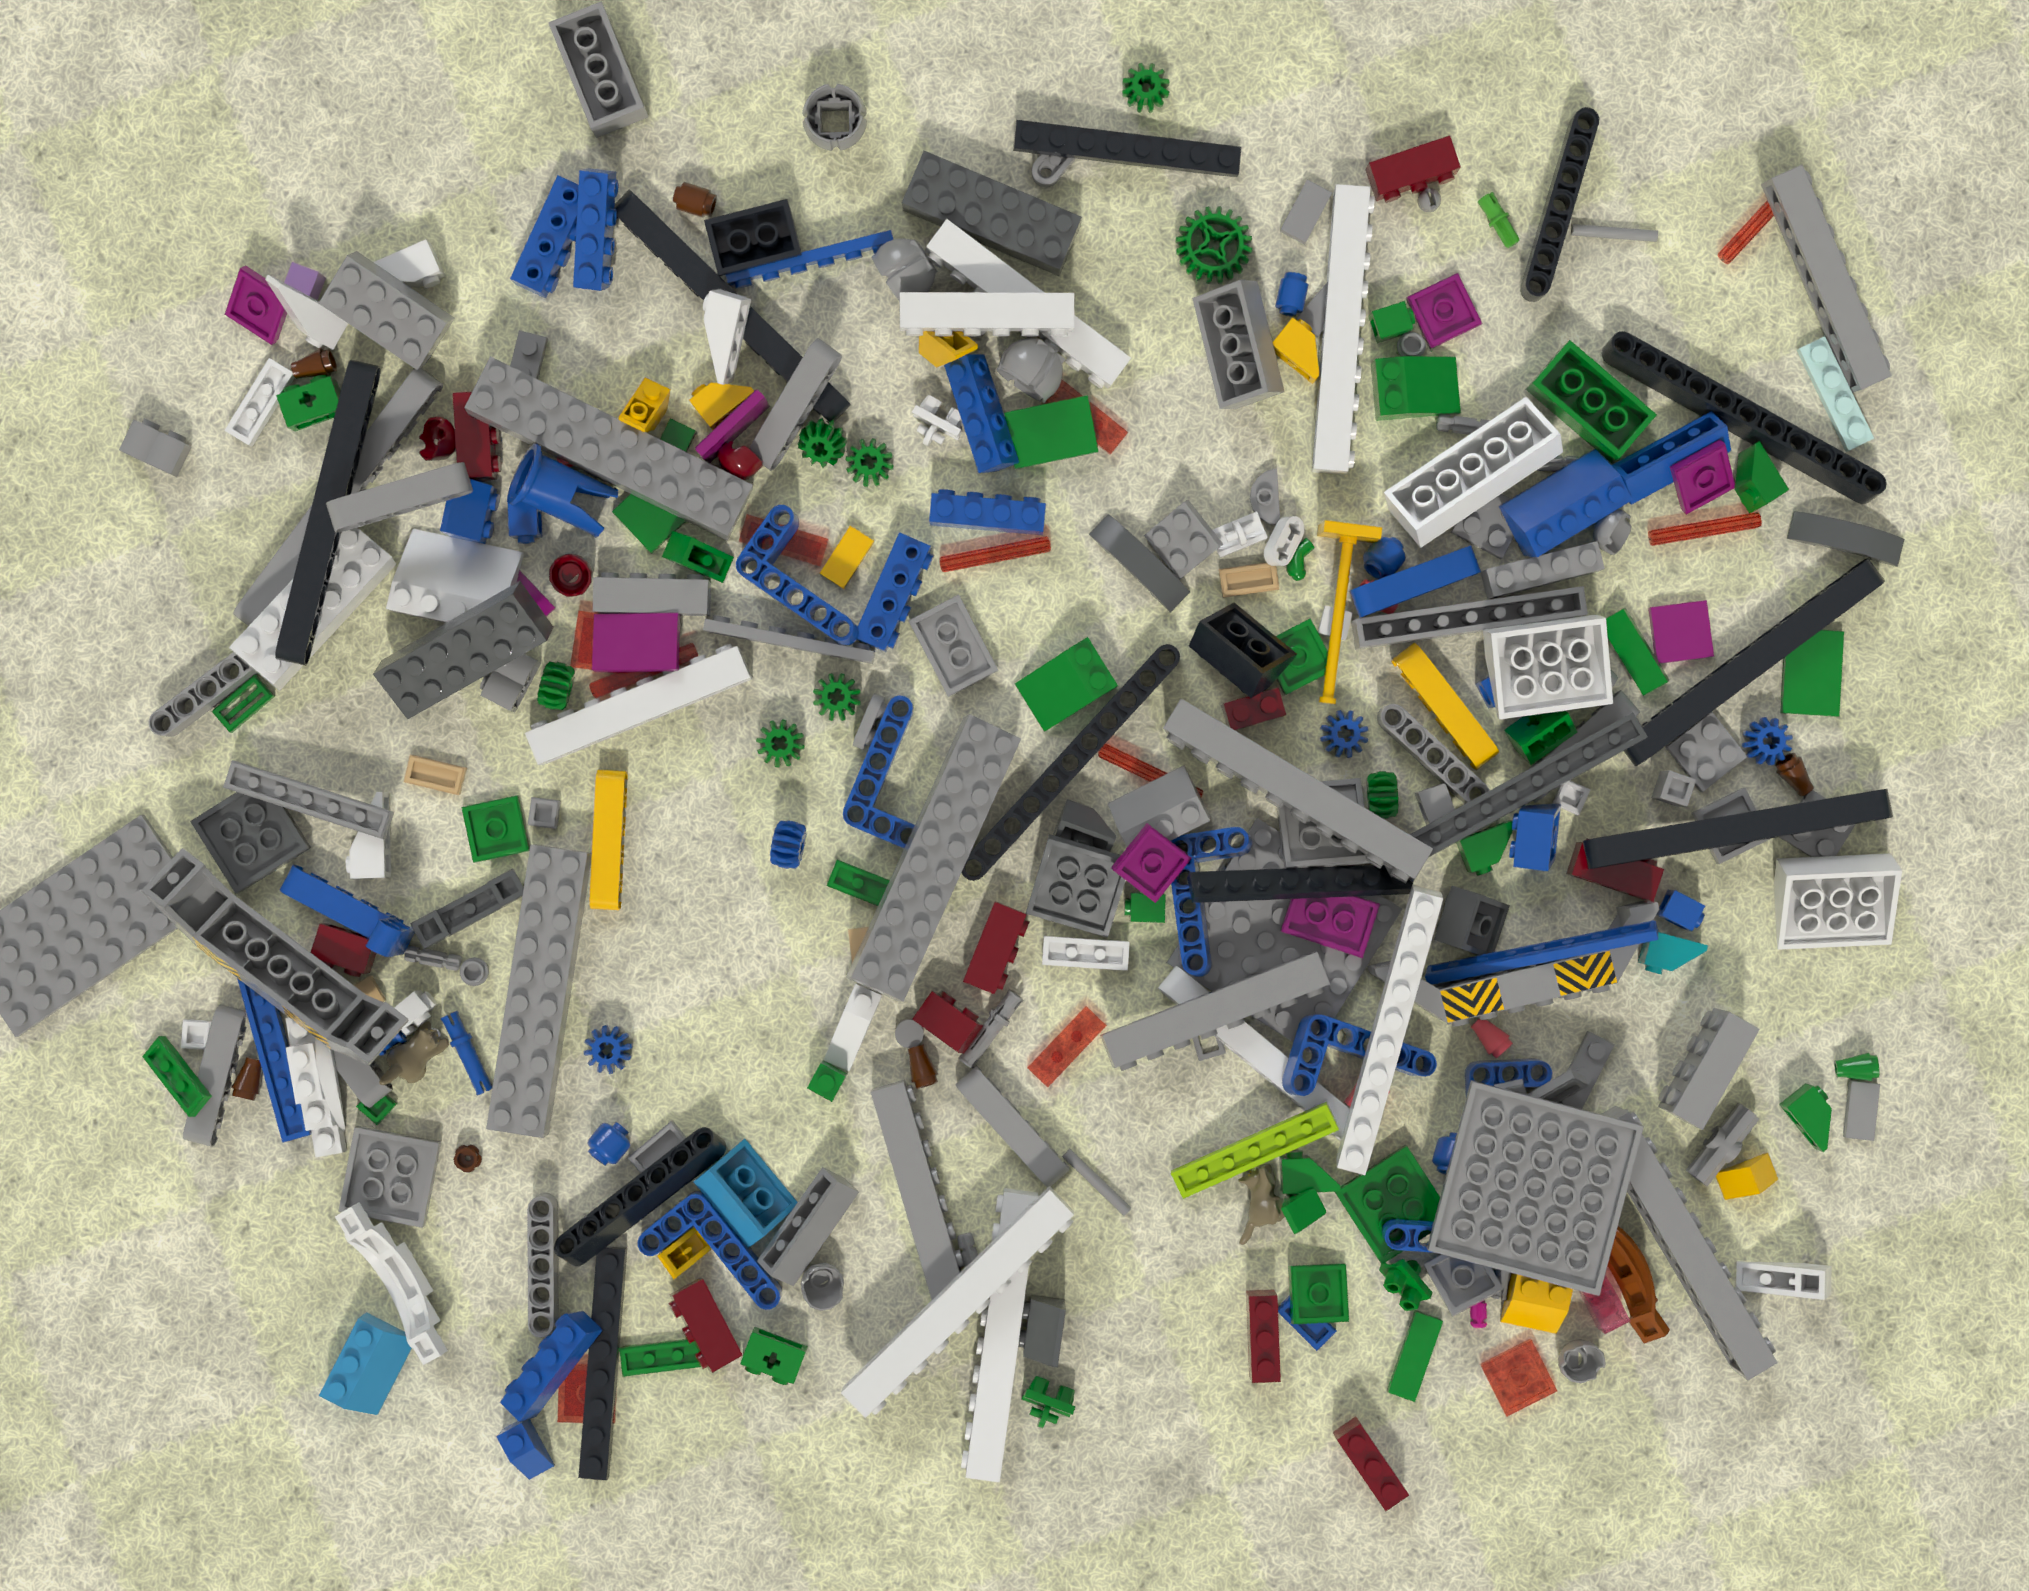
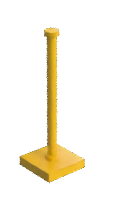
[1317,520,1382,704]

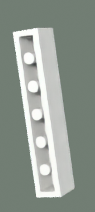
[900,292,1074,337]

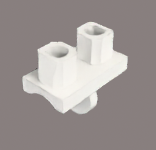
[912,395,963,446]
[1213,511,1268,558]

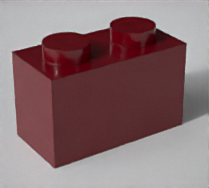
[1221,688,1286,730]
[310,923,377,977]
[913,991,983,1054]

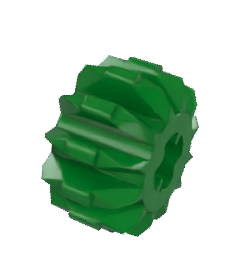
[1122,63,1170,113]
[798,417,847,468]
[845,438,894,487]
[537,661,575,710]
[813,673,861,721]
[756,719,805,768]
[1367,771,1399,819]

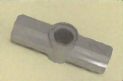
[1686,1103,1760,1187]

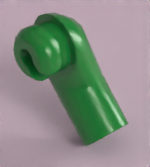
[1286,538,1315,581]

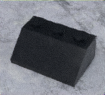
[704,199,802,277]
[1189,602,1297,698]

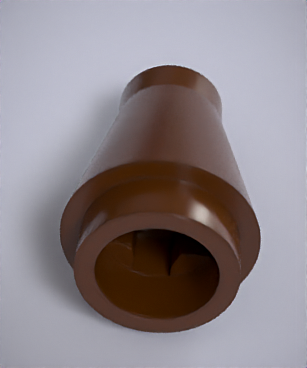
[291,348,337,379]
[1775,753,1814,796]
[908,1045,939,1089]
[231,1057,262,1101]

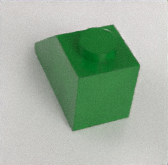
[1734,441,1789,514]
[662,531,734,583]
[1456,820,1513,876]
[1779,1083,1832,1152]
[1279,1150,1341,1194]

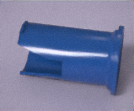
[507,443,619,538]

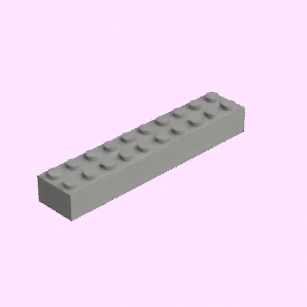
[464,356,753,541]
[1163,699,1433,883]
[846,714,1021,1002]
[486,844,592,1138]
[1602,1106,1778,1380]

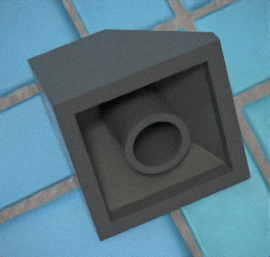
[1053,799,1116,852]

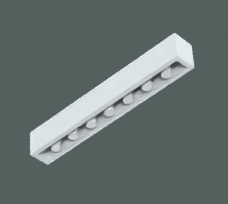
[925,219,1131,389]
[525,644,752,766]

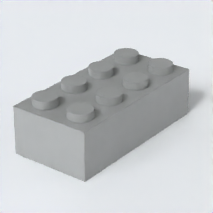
[548,1,649,138]
[319,251,455,370]
[1192,280,1285,409]
[1658,1008,1760,1130]

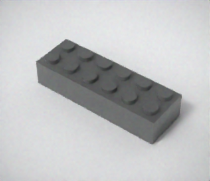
[902,150,1082,276]
[373,581,554,720]

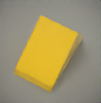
[1716,1153,1778,1200]
[657,1227,712,1279]

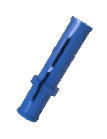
[440,1010,493,1096]

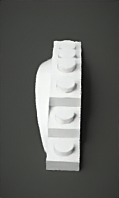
[285,1017,347,1157]
[335,1202,448,1365]

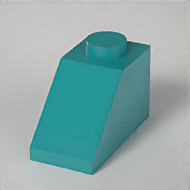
[1638,932,1708,975]

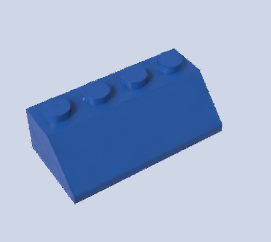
[1499,449,1633,557]

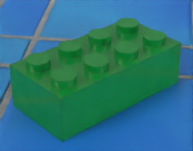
[1526,340,1657,463]

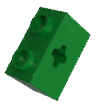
[276,375,341,431]
[1504,711,1578,765]
[740,1327,808,1385]

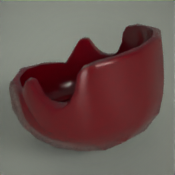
[419,417,456,461]
[718,441,763,480]
[549,554,593,597]

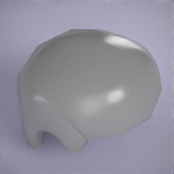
[1593,509,1632,555]
[801,1263,844,1311]
[1558,1339,1606,1384]

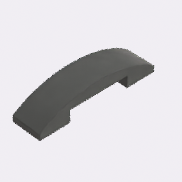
[1787,511,1905,567]
[1089,514,1190,613]
[410,869,524,949]

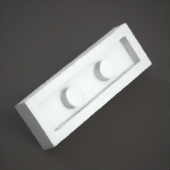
[224,358,295,447]
[1042,936,1130,971]

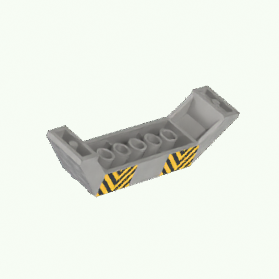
[141,848,409,1065]
[1367,900,1659,1027]

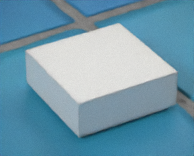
[1318,605,1353,641]
[1552,780,1591,816]
[181,1019,212,1050]

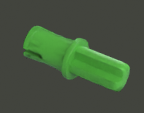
[1477,192,1520,248]

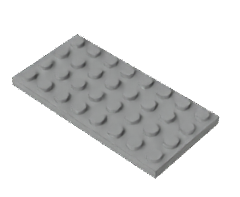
[0,815,178,1037]

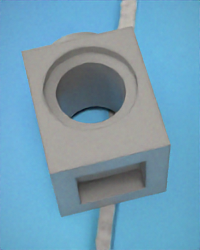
[1651,770,1697,807]
[1415,783,1455,825]

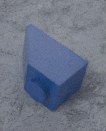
[496,1419,555,1480]

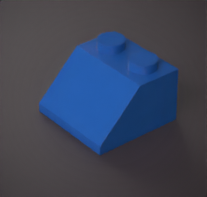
[440,479,500,544]
[1509,803,1561,871]

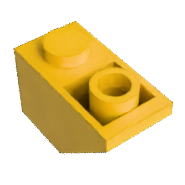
[618,377,671,432]

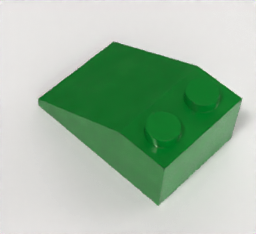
[1371,356,1461,421]
[1015,637,1118,732]

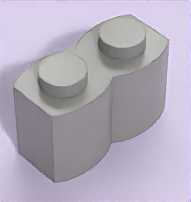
[119,418,191,477]
[480,654,541,713]

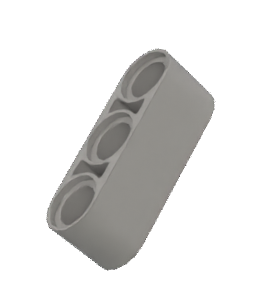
[333,1050,393,1108]

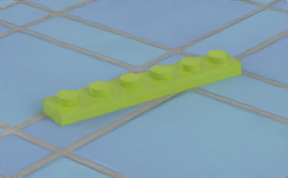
[1171,1101,1339,1199]

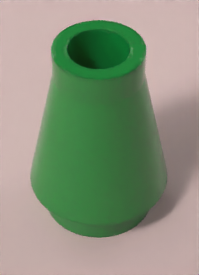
[1834,1052,1880,1081]

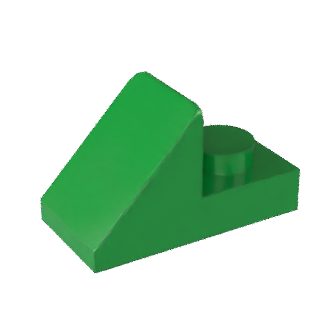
[1281,1188,1326,1234]

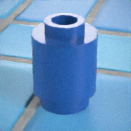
[1275,272,1309,317]

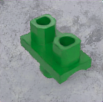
[1379,1259,1433,1311]
[1021,1376,1076,1428]

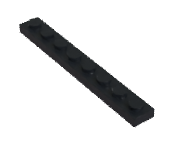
[1013,120,1241,177]
[1187,865,1413,903]
[578,1247,628,1481]

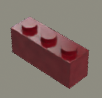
[1365,135,1461,203]
[453,392,502,481]
[1566,838,1664,902]
[963,901,1030,994]
[668,1278,743,1373]
[1246,1289,1281,1383]
[1333,1416,1409,1511]

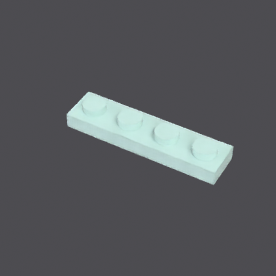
[1797,336,1874,452]

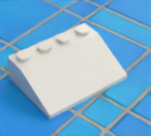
[386,529,524,623]
[1483,614,1613,719]
[1774,853,1902,950]

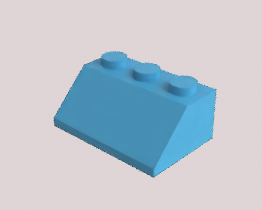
[693,1139,798,1248]
[319,1312,412,1415]

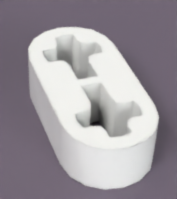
[1264,516,1304,566]

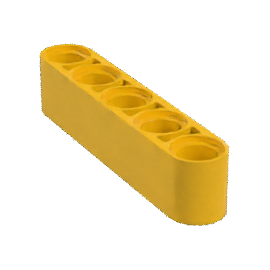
[1391,643,1499,770]
[589,770,628,910]

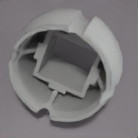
[802,84,867,151]
[872,238,938,301]
[996,337,1065,403]

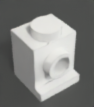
[394,990,437,1035]

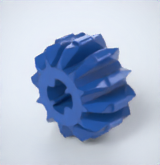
[1320,710,1369,758]
[1742,717,1793,765]
[770,820,807,869]
[584,1025,633,1074]

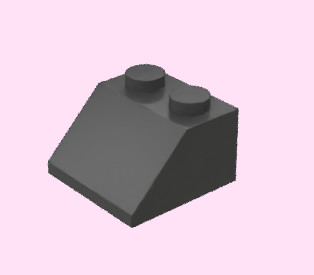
[1434,886,1510,955]
[1018,1294,1066,1368]

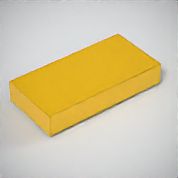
[820,526,874,589]

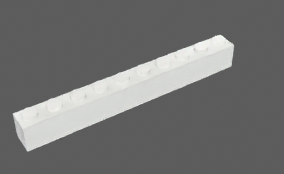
[1312,184,1375,475]
[1336,885,1443,1175]
[841,1186,1074,1418]
[961,1188,1038,1482]

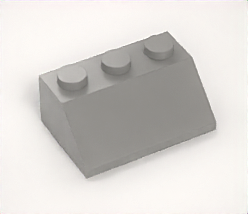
[1108,765,1210,847]

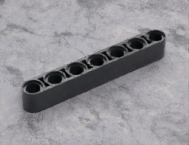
[1520,107,1599,302]
[554,1127,726,1266]

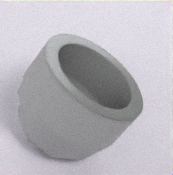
[1418,188,1441,213]

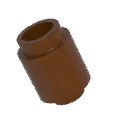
[673,182,717,218]

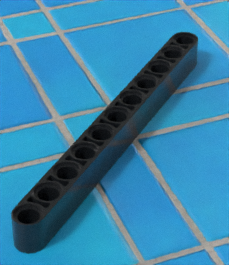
[614,190,851,424]
[1601,331,1887,504]
[275,360,381,666]
[1624,558,1885,767]
[961,644,1180,881]
[1583,789,1893,869]

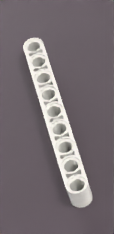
[1158,966,1350,1141]

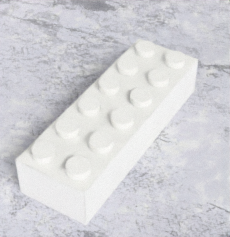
[1384,397,1563,548]
[229,528,396,691]

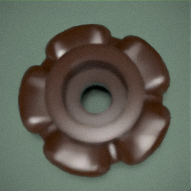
[453,1144,482,1173]

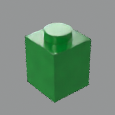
[1368,301,1415,343]
[1124,893,1166,923]
[807,1060,848,1102]

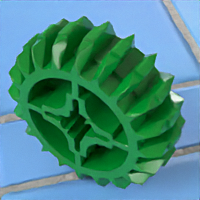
[1176,206,1252,284]

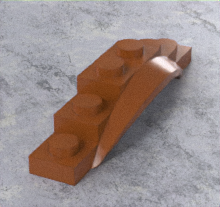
[1607,1226,1670,1344]

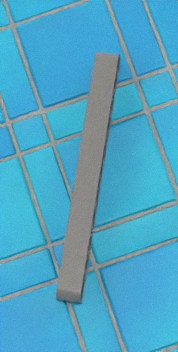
[233,368,443,626]

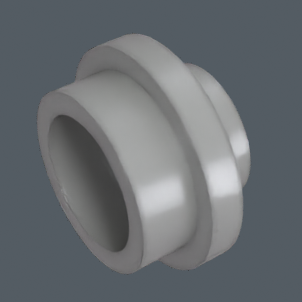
[1397,332,1426,356]
[460,957,489,986]

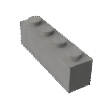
[1481,541,1605,600]
[592,572,711,616]
[757,1167,859,1286]

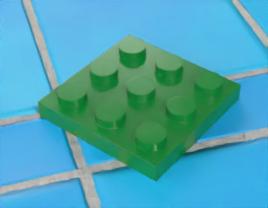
[1335,1145,1440,1263]

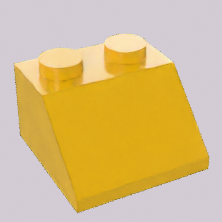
[1500,1273,1573,1334]

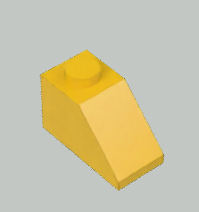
[1272,317,1319,384]
[919,331,978,368]
[689,382,754,430]

